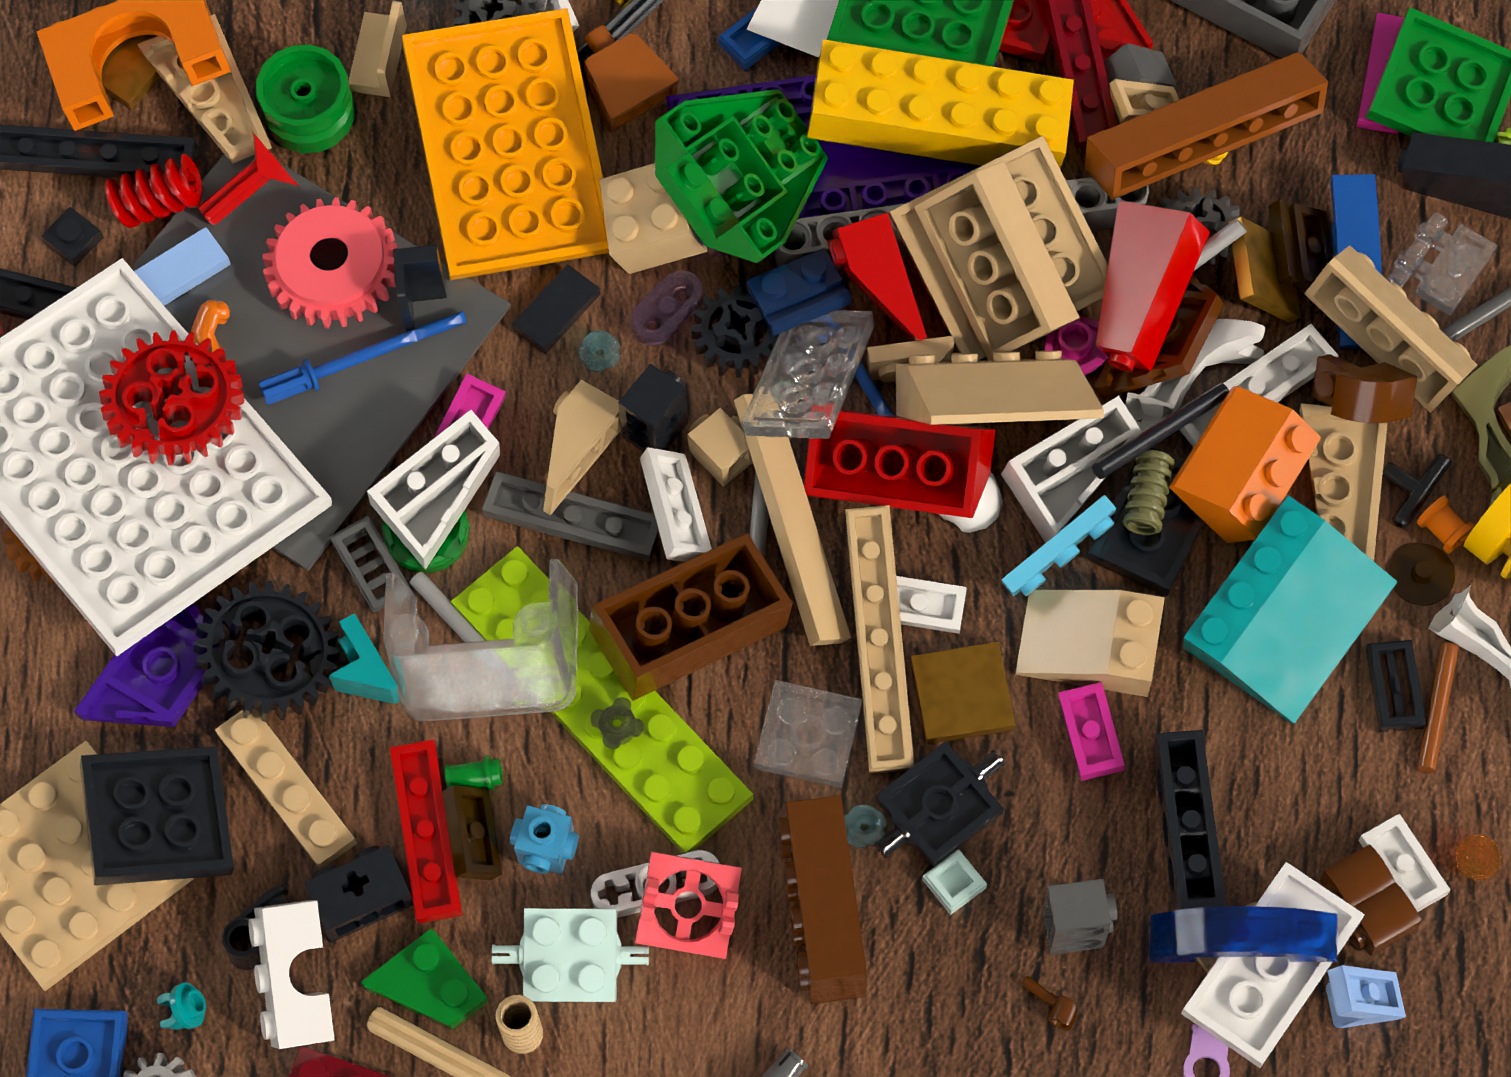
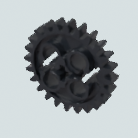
[193,581,340,721]

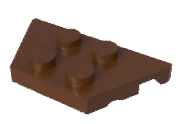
[1094,274,1224,398]

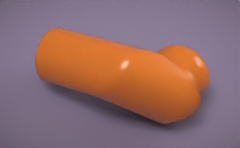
[191,299,230,352]

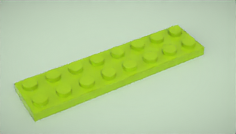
[451,546,754,854]

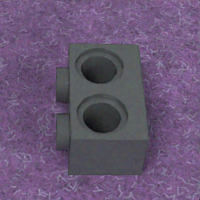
[1042,879,1117,955]

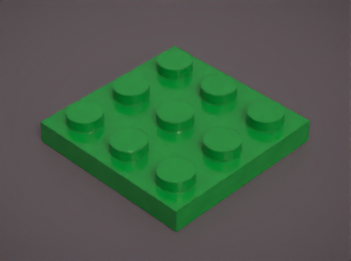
[1366,7,1511,142]

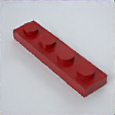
[390,739,463,924]

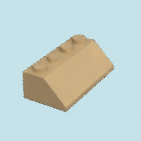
[914,162,1080,360]
[1304,245,1477,413]

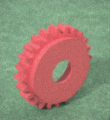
[263,198,398,329]

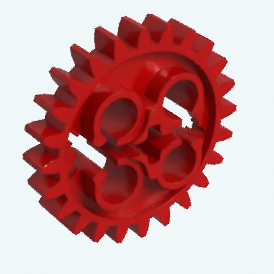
[99,330,244,466]

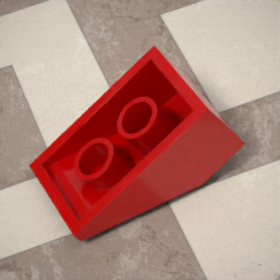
[827,213,927,341]

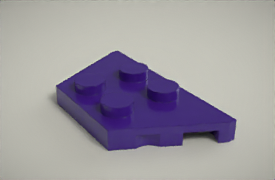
[74,603,220,727]

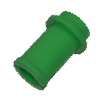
[445,755,503,791]

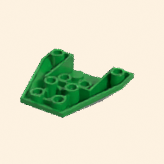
[655,89,828,263]

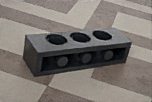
[1152,730,1226,924]

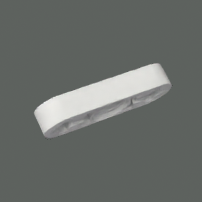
[591,850,719,918]

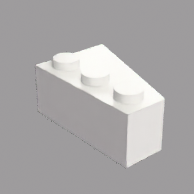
[1001,396,1142,543]
[367,410,500,570]

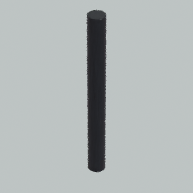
[1092,383,1229,479]

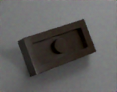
[442,785,502,880]

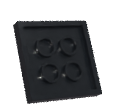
[80,746,234,886]

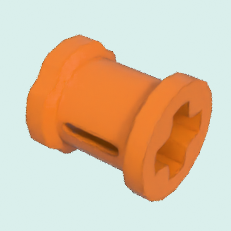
[1416,495,1475,554]

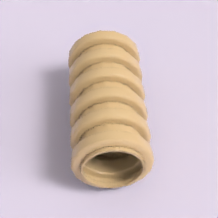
[496,995,543,1054]

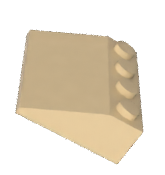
[896,350,1104,425]

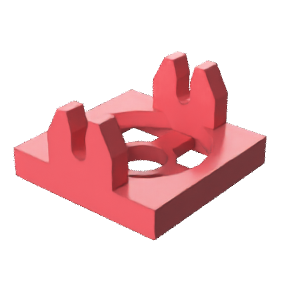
[635,851,742,959]

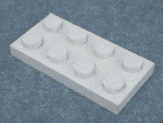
[1181,862,1365,1068]

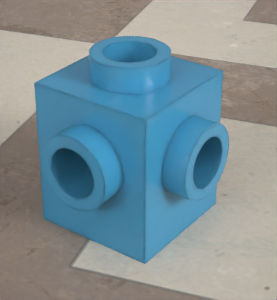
[510,804,579,875]

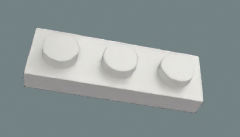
[640,447,712,562]

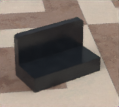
[393,245,447,332]

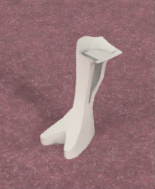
[1125,319,1265,432]
[1428,585,1511,688]

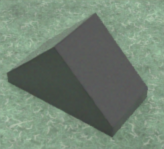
[1104,43,1177,91]

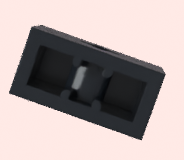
[618,364,688,452]
[304,845,414,943]

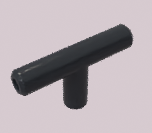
[1382,454,1451,529]

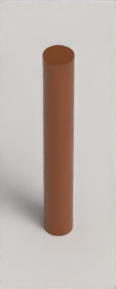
[1417,643,1459,773]

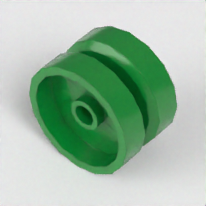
[256,44,355,154]

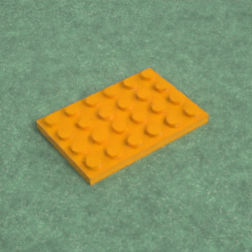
[402,8,609,280]

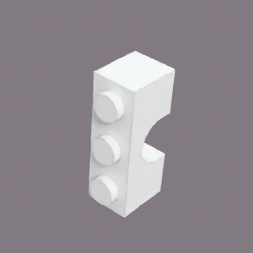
[249,900,334,1049]

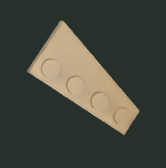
[138,14,272,164]
[1299,403,1387,561]

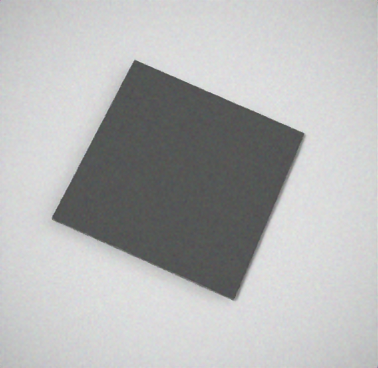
[131,154,511,572]

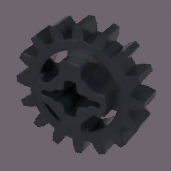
[691,285,785,378]

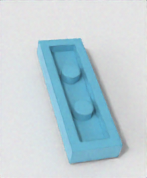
[1002,495,1116,597]

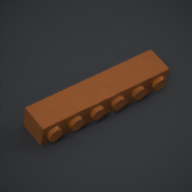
[1084,52,1328,200]

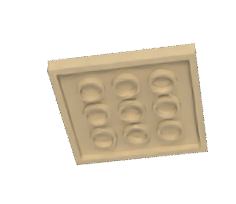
[888,136,1108,361]
[0,741,193,991]

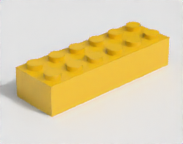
[807,39,1074,169]

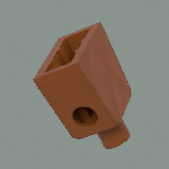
[583,25,679,133]

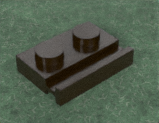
[1268,199,1333,290]

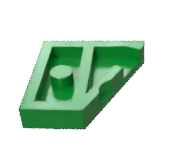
[361,928,489,1030]

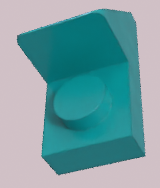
[329,613,402,704]

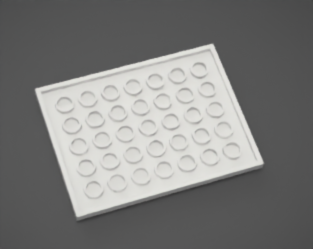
[0,258,332,656]

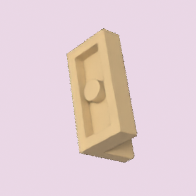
[349,1,407,97]

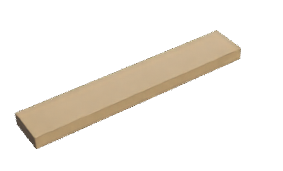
[734,394,851,646]
[845,505,914,774]

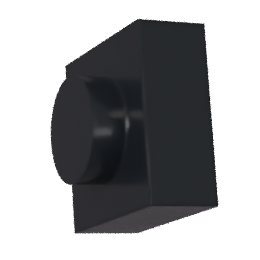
[41,207,104,267]

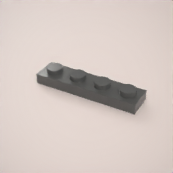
[482,471,660,562]

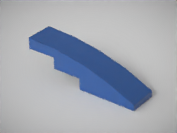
[1330,174,1382,350]

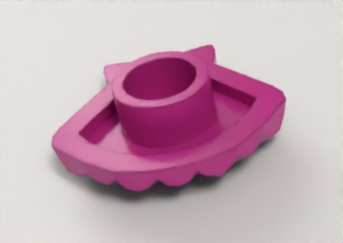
[1044,311,1109,375]

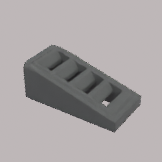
[330,516,412,614]

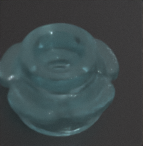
[578,331,620,372]
[844,805,886,848]

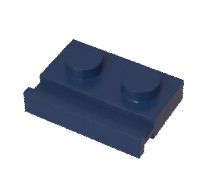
[746,248,852,336]

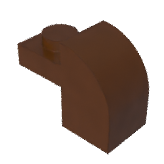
[1312,354,1417,423]

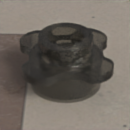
[591,697,644,749]

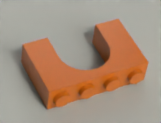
[36,0,232,131]

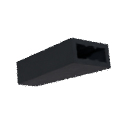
[1398,132,1511,219]

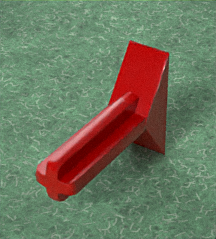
[199,131,299,225]

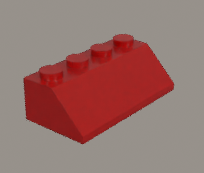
[804,408,996,518]

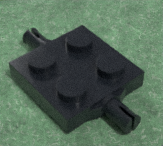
[874,741,1005,868]

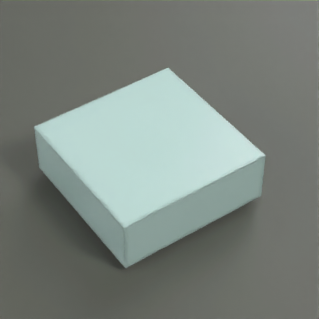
[922,849,987,915]

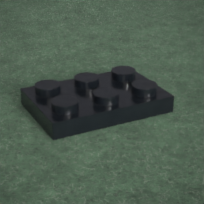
[1088,447,1205,596]

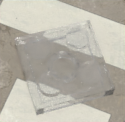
[754,680,862,788]

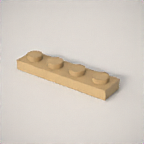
[215,709,357,869]

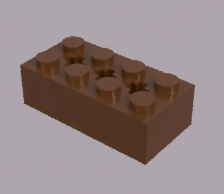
[589,533,793,701]
[778,795,867,1004]

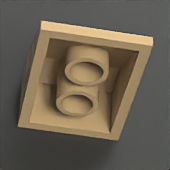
[1015,590,1165,697]

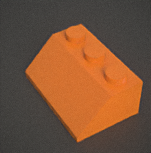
[1169,386,1321,543]

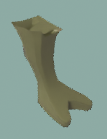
[1452,345,1511,506]

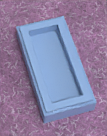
[134,227,231,306]

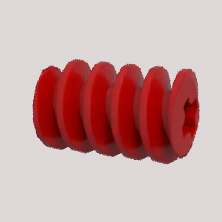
[105,154,203,228]

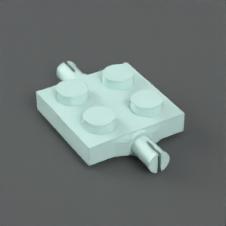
[492,908,649,1002]

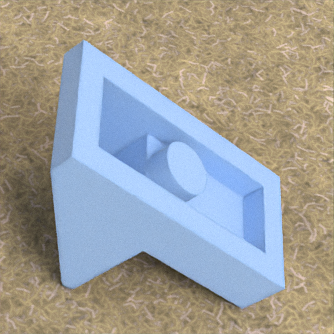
[1326,965,1406,1028]

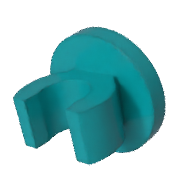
[157,983,206,1030]

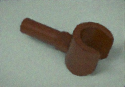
[1021,976,1077,1031]

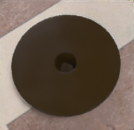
[1388,543,1455,606]

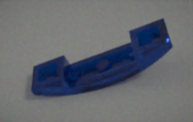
[1149,906,1338,962]

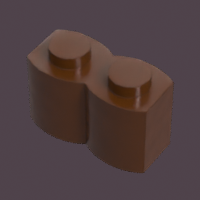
[1320,844,1422,956]

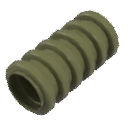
[1122,450,1175,535]

